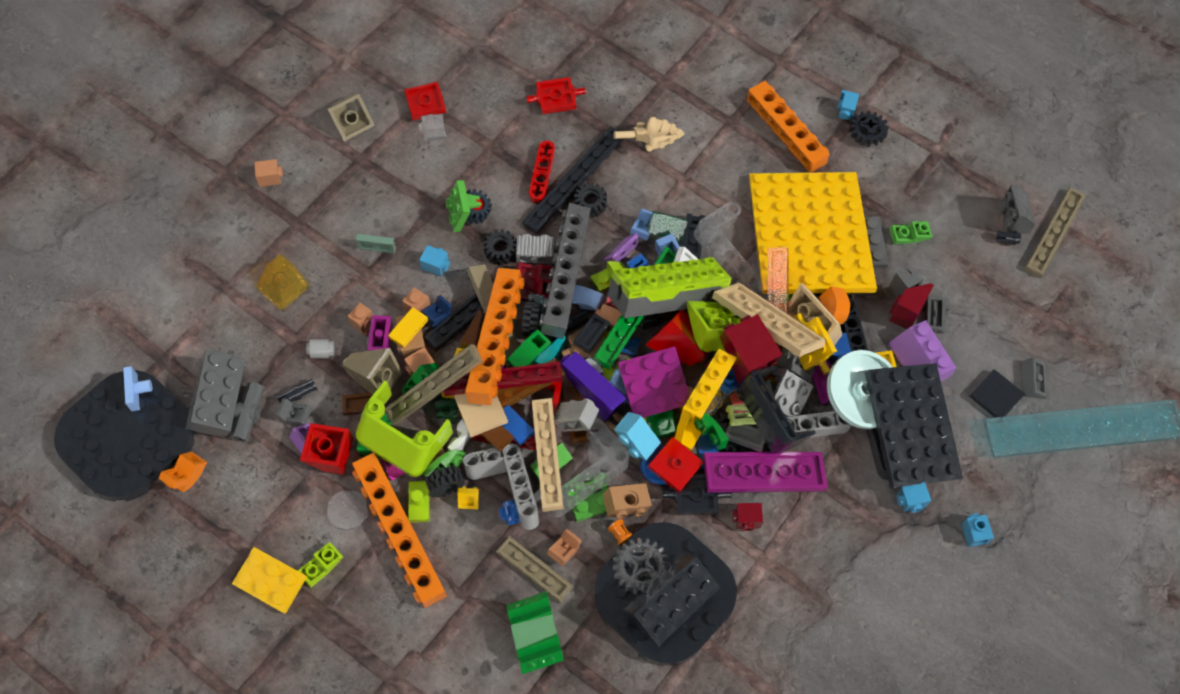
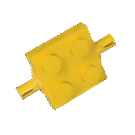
[794,313,837,375]

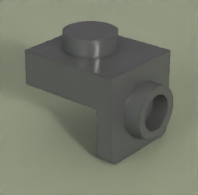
[276,398,312,426]

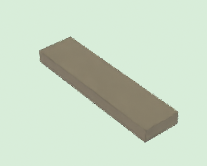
[496,536,573,603]

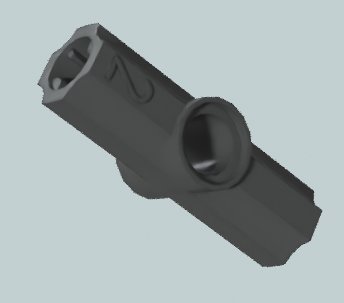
[229,382,265,443]

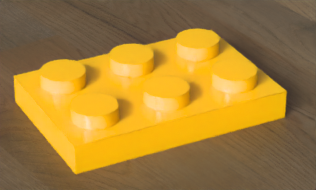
[232,547,307,614]

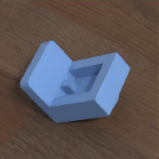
[630,208,658,240]

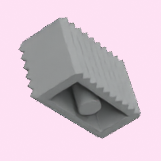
[516,234,555,264]
[554,399,599,432]

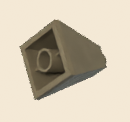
[343,348,403,395]

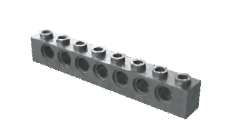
[539,203,591,339]

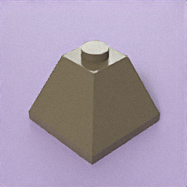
[327,92,375,141]

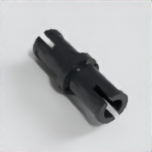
[276,379,318,404]

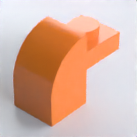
[819,286,850,324]
[159,452,207,492]

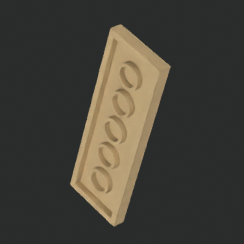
[712,283,826,357]

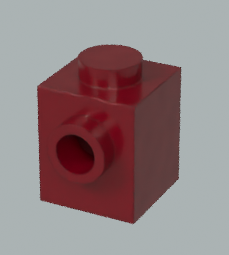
[732,503,763,531]

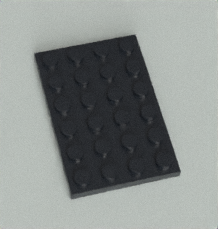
[865,363,963,489]

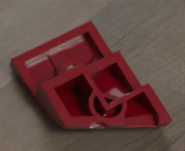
[516,262,564,302]

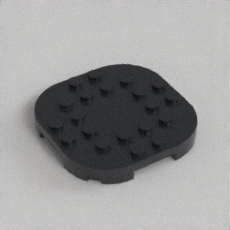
[54,370,195,502]
[594,522,737,666]

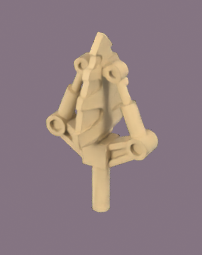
[613,117,685,151]

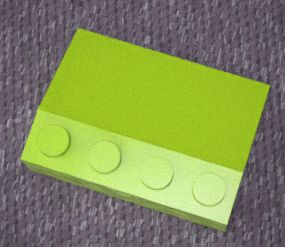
[686,301,776,352]

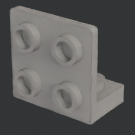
[771,367,813,417]

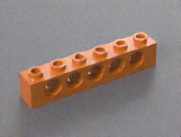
[747,81,830,173]

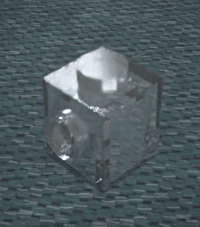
[419,114,446,141]

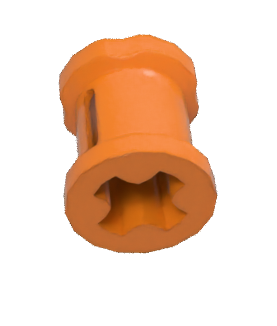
[607,519,633,546]

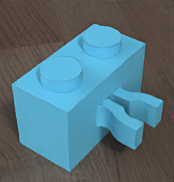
[614,412,661,460]

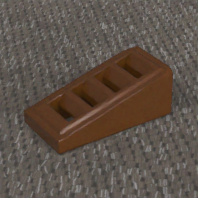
[460,310,484,349]

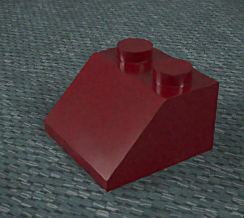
[889,283,934,330]

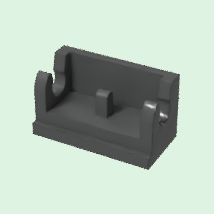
[888,267,924,300]
[776,347,815,384]

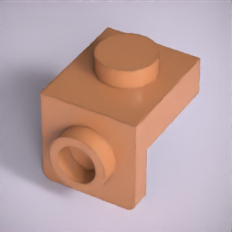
[547,529,582,566]

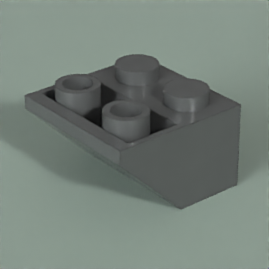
[999,184,1035,234]

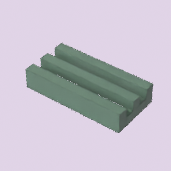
[356,233,396,254]

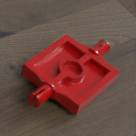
[526,77,586,114]

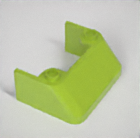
[356,381,453,477]

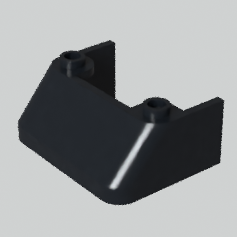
[737,366,816,454]

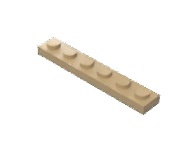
[532,398,564,512]

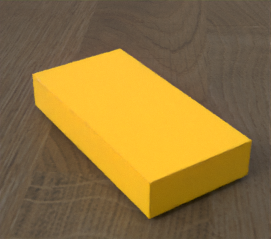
[388,307,428,348]

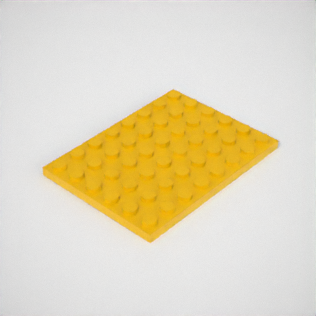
[749,172,877,294]

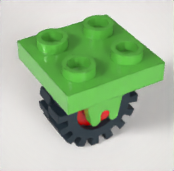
[446,180,492,232]

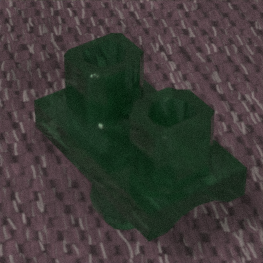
[435,395,461,424]

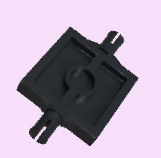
[662,474,732,515]

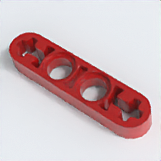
[529,141,555,204]

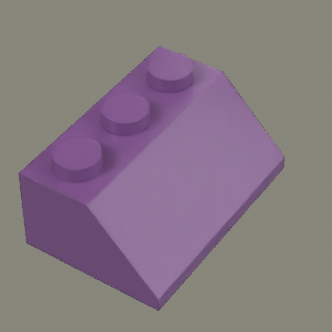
[888,320,956,381]

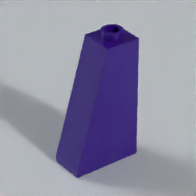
[561,352,626,421]

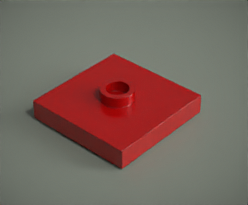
[404,82,447,121]
[647,437,704,493]

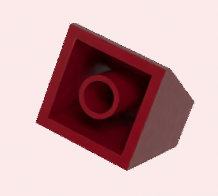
[720,314,783,384]

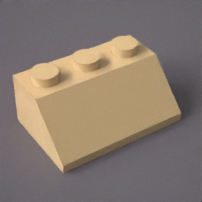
[783,283,842,346]

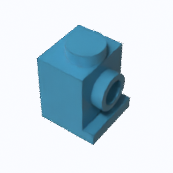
[837,90,859,121]

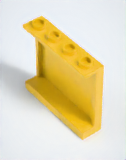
[675,349,737,451]

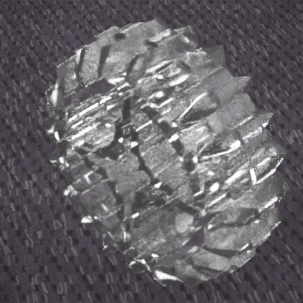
[613,538,670,595]

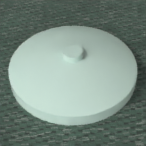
[827,350,892,429]

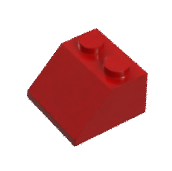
[300,423,354,475]

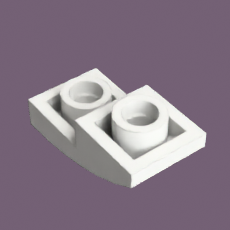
[448,419,470,451]

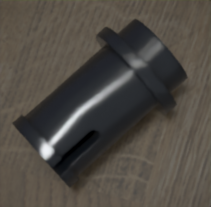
[996,230,1021,245]

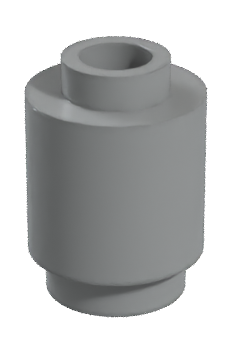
[306,339,335,358]

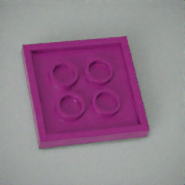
[618,347,690,418]

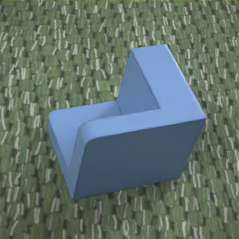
[655,234,680,256]

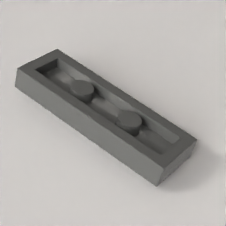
[864,217,888,268]

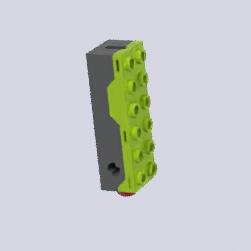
[608,257,732,318]

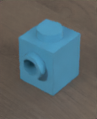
[419,245,450,277]
[897,482,931,513]
[962,513,994,547]

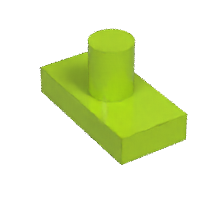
[408,481,430,523]

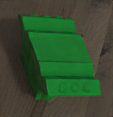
[506,591,564,675]

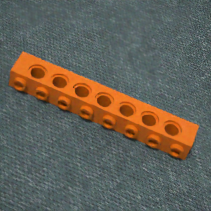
[465,268,524,405]
[351,453,447,608]

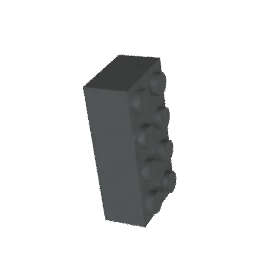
[185,349,245,438]

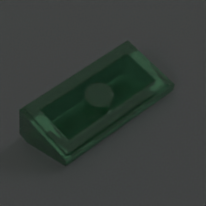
[647,211,688,241]

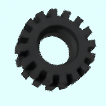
[574,182,607,218]
[483,229,517,265]
[522,302,542,336]
[425,466,465,498]

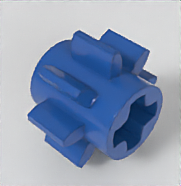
[499,500,520,525]

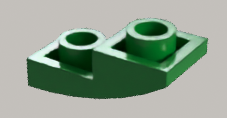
[694,412,729,450]

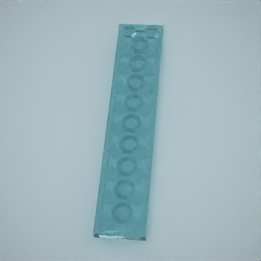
[983,399,1180,458]

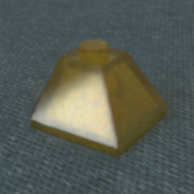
[256,253,310,311]

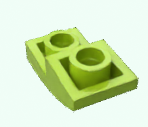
[297,542,343,588]

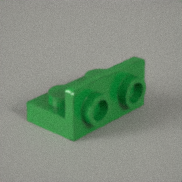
[646,409,677,439]

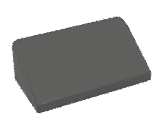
[1021,358,1047,399]

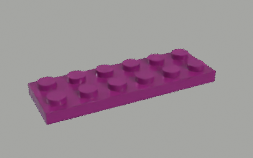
[703,452,828,493]

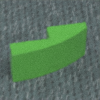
[889,221,933,244]
[423,449,465,477]

